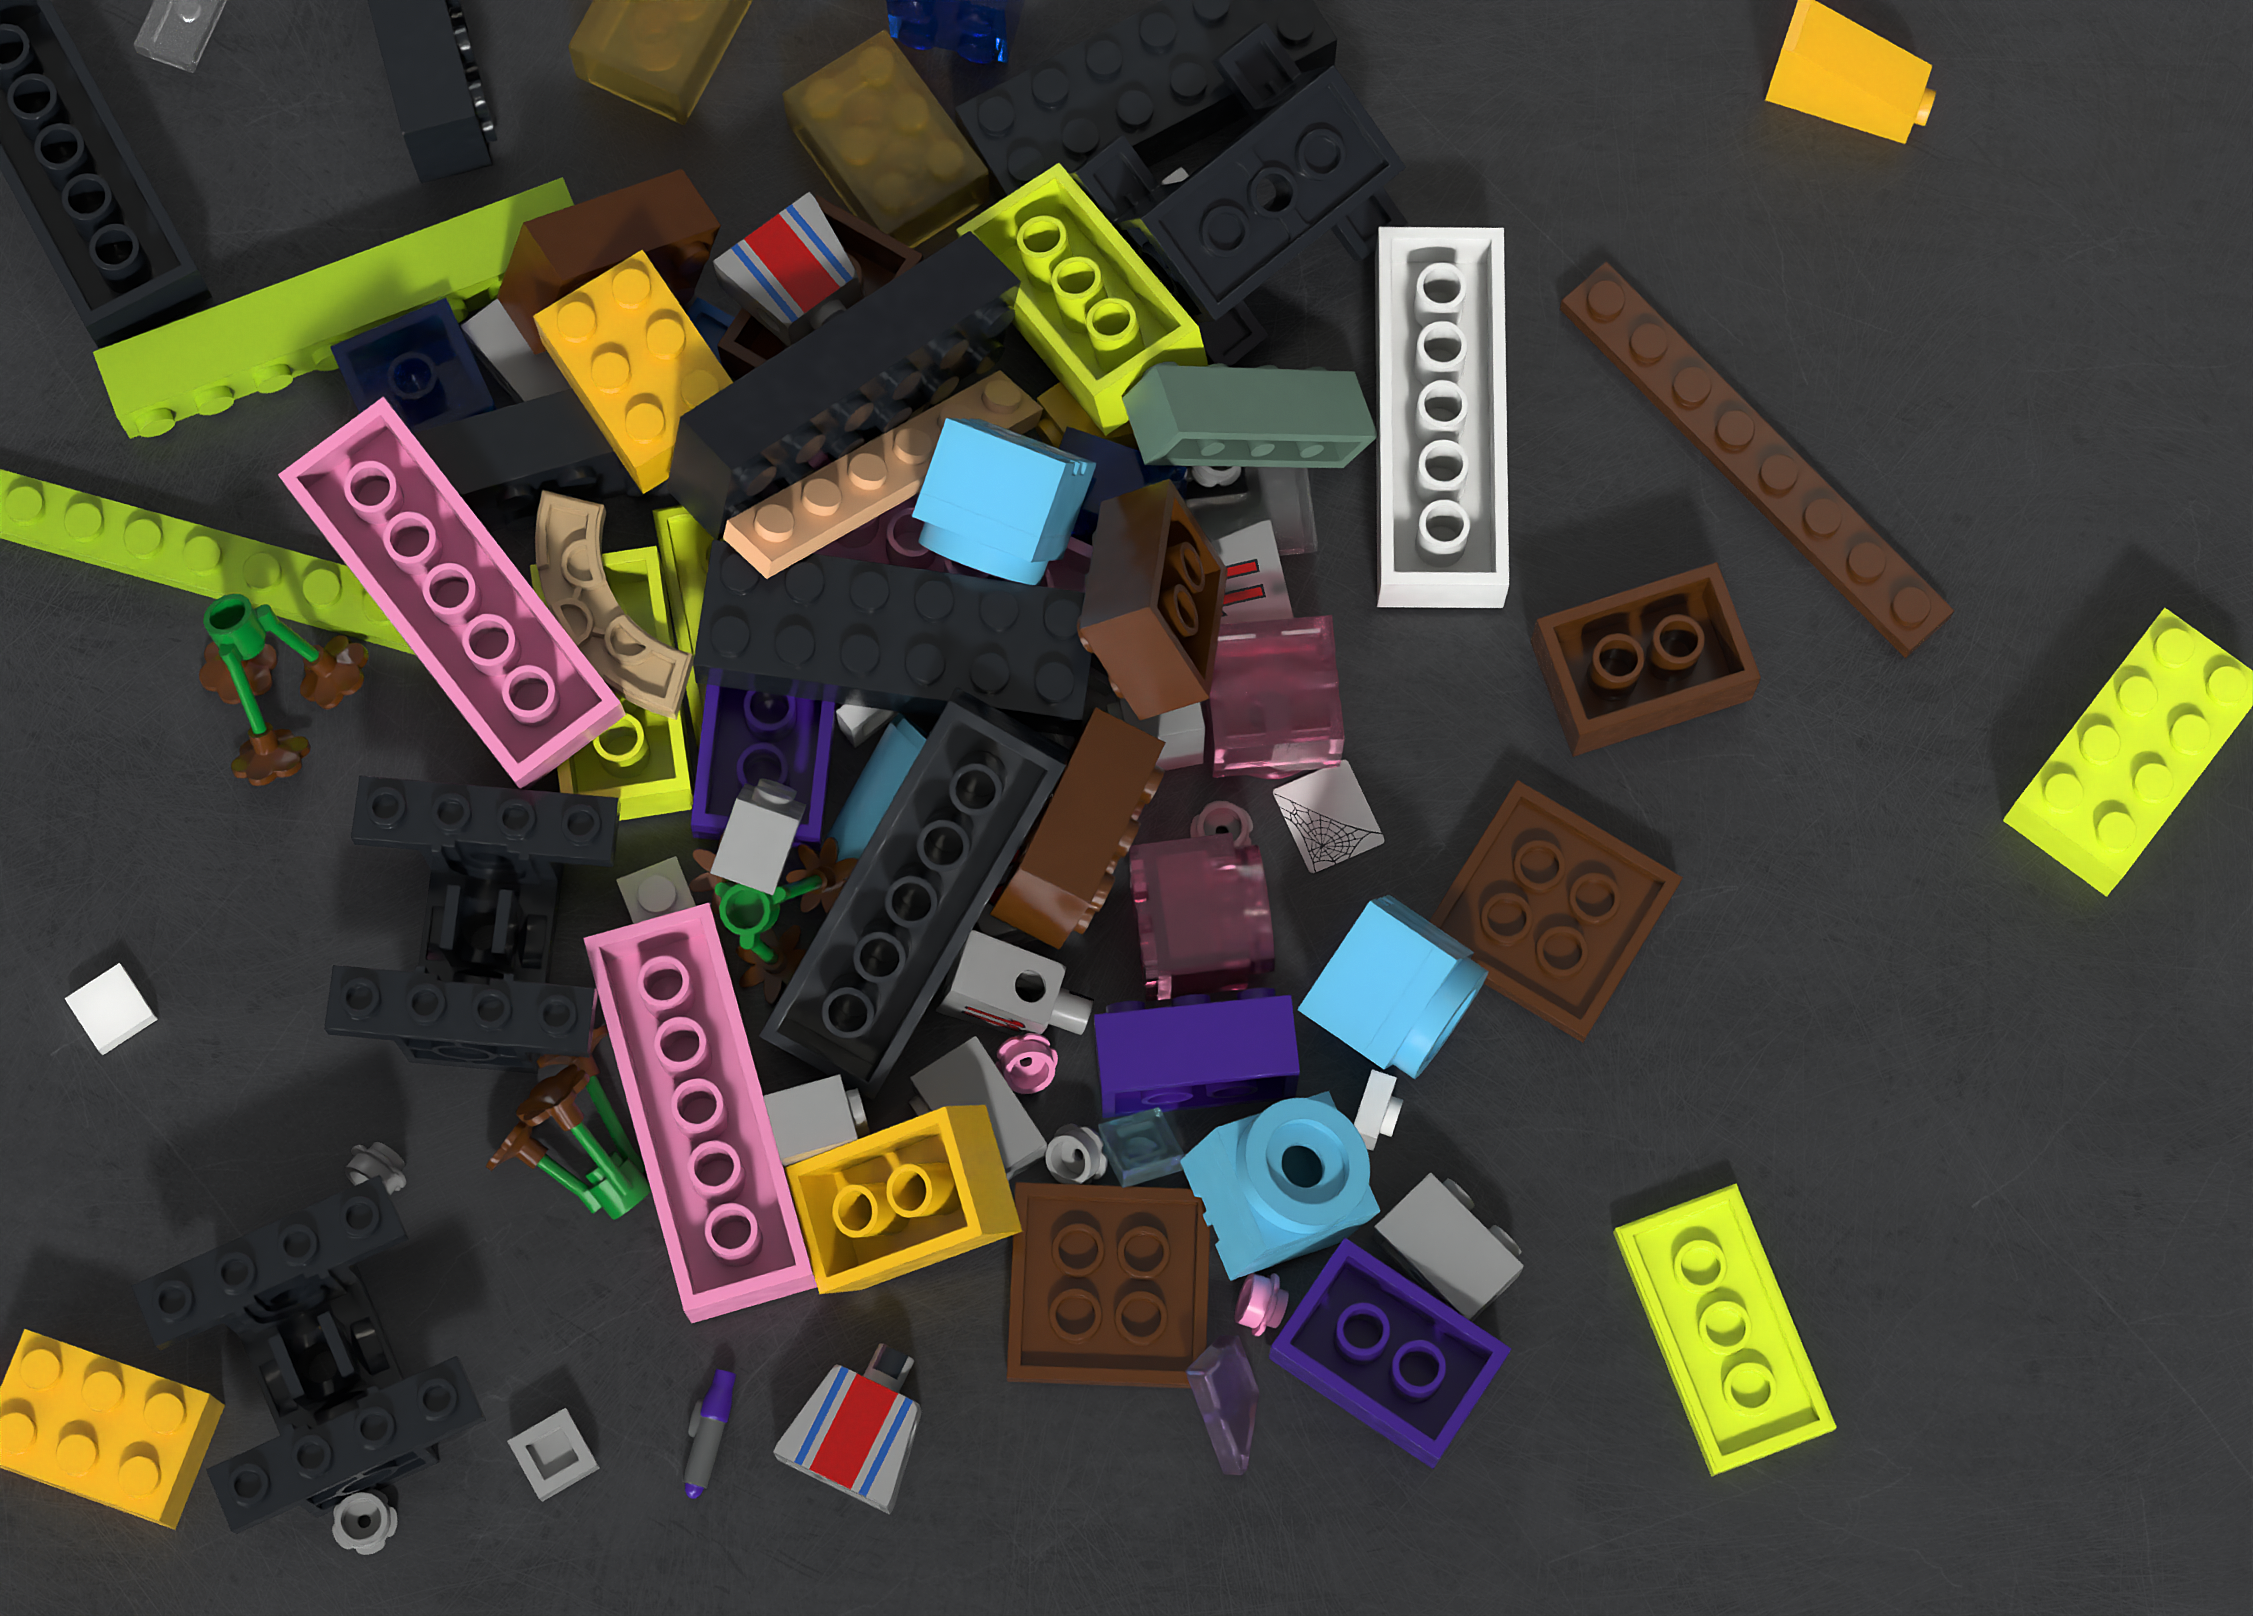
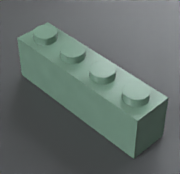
[1122,362,1378,468]

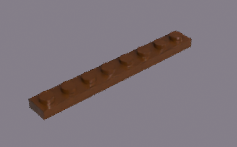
[1560,261,1954,658]

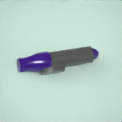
[682,1369,737,1499]

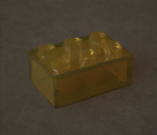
[782,29,990,249]

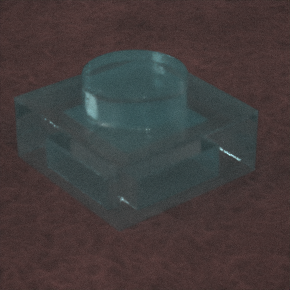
[1098,1107,1184,1188]

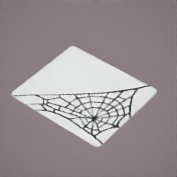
[1273,760,1384,873]

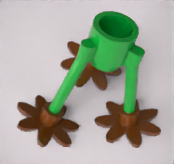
[689,832,858,1004]

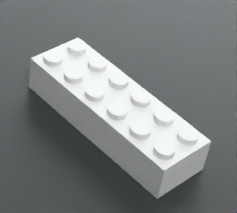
[1375,227,1509,608]

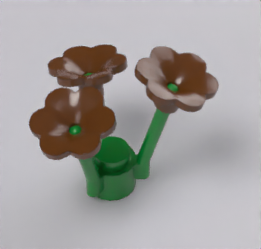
[199,594,369,786]
[485,1024,651,1220]

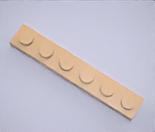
[723,370,1043,579]

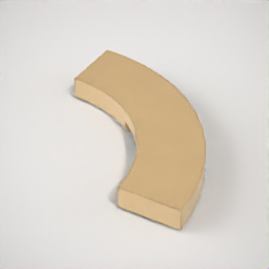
[535,490,694,720]

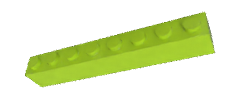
[93,177,574,439]

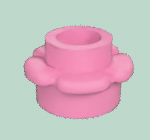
[995,1033,1058,1094]
[1234,1273,1288,1336]

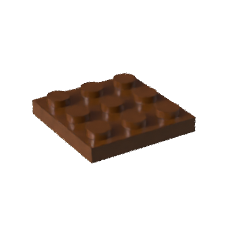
[1429,780,1683,1043]
[1007,1182,1210,1389]

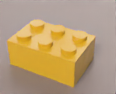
[533,249,733,494]
[784,1105,1022,1294]
[0,1329,225,1530]

